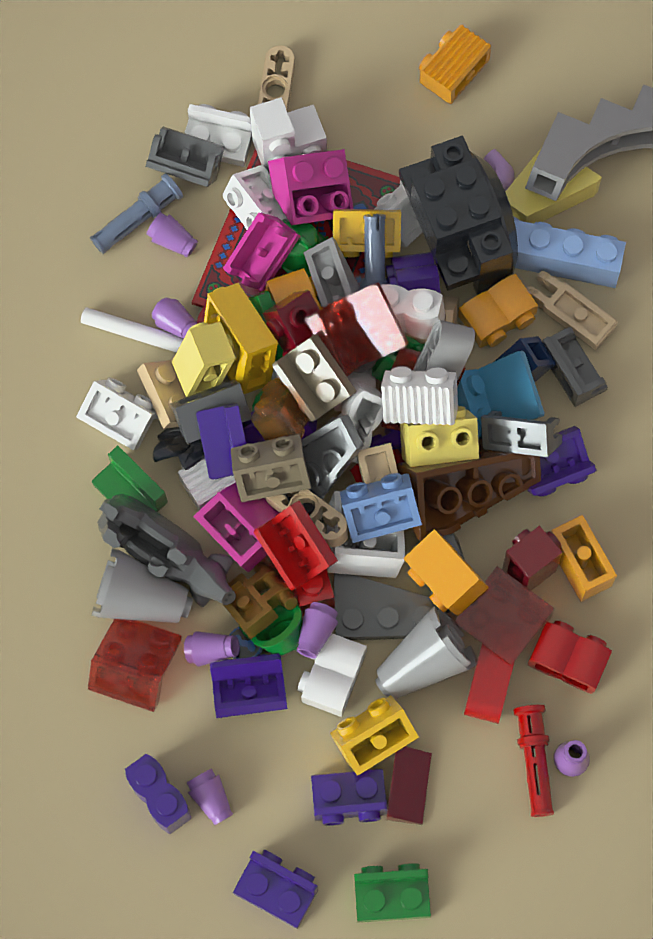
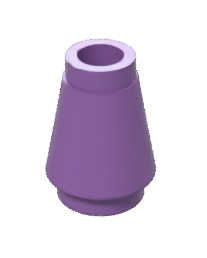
[146,212,198,258]
[152,298,198,339]
[297,602,338,659]
[184,631,240,667]
[554,740,590,777]
[187,768,233,825]

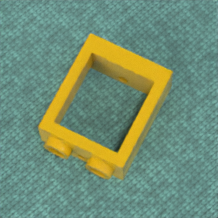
[204,283,278,394]

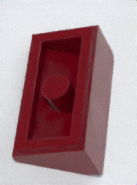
[387,746,432,825]

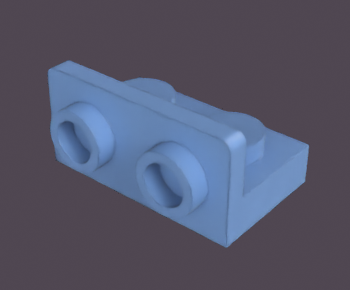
[340,473,422,543]

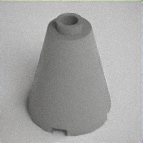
[92,548,193,623]
[375,606,477,699]

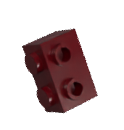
[262,290,342,356]
[502,525,563,596]

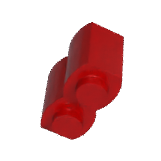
[527,620,612,694]

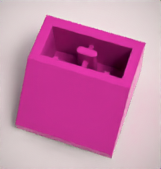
[268,149,353,225]
[193,482,279,573]

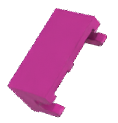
[223,212,300,292]

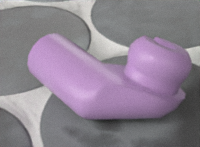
[484,149,514,191]

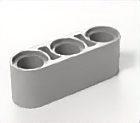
[413,320,475,380]

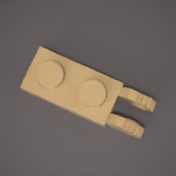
[526,270,618,350]

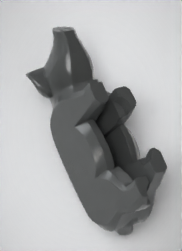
[97,494,236,607]

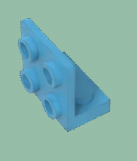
[457,351,545,440]

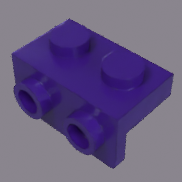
[527,426,597,497]
[210,654,288,718]

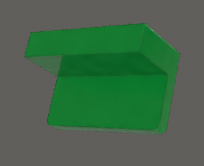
[92,445,168,512]

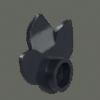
[153,427,205,470]

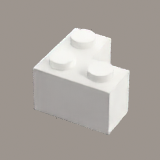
[250,97,327,172]
[327,491,405,578]

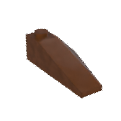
[397,451,541,541]

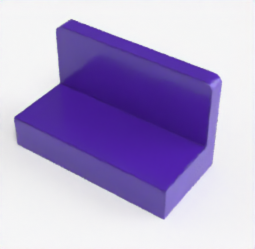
[196,403,246,480]

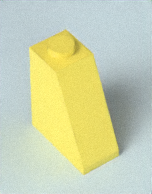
[505,147,602,223]

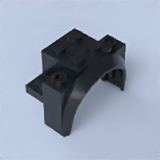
[399,135,518,295]

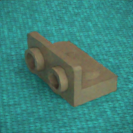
[272,333,357,422]
[231,434,311,502]

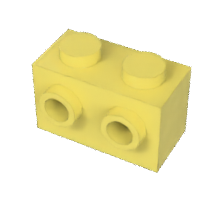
[172,322,236,397]
[400,406,479,467]

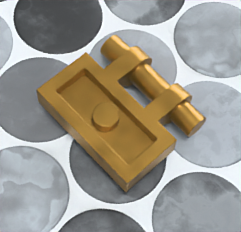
[222,562,298,639]

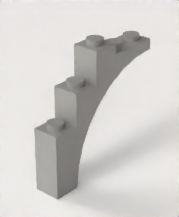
[525,84,653,201]

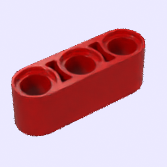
[464,617,523,724]

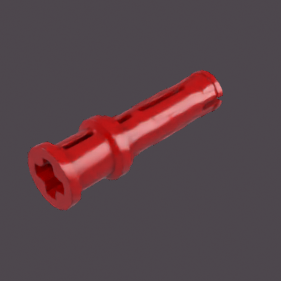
[513,705,554,817]

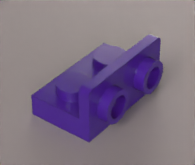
[311,769,387,826]
[233,850,318,929]

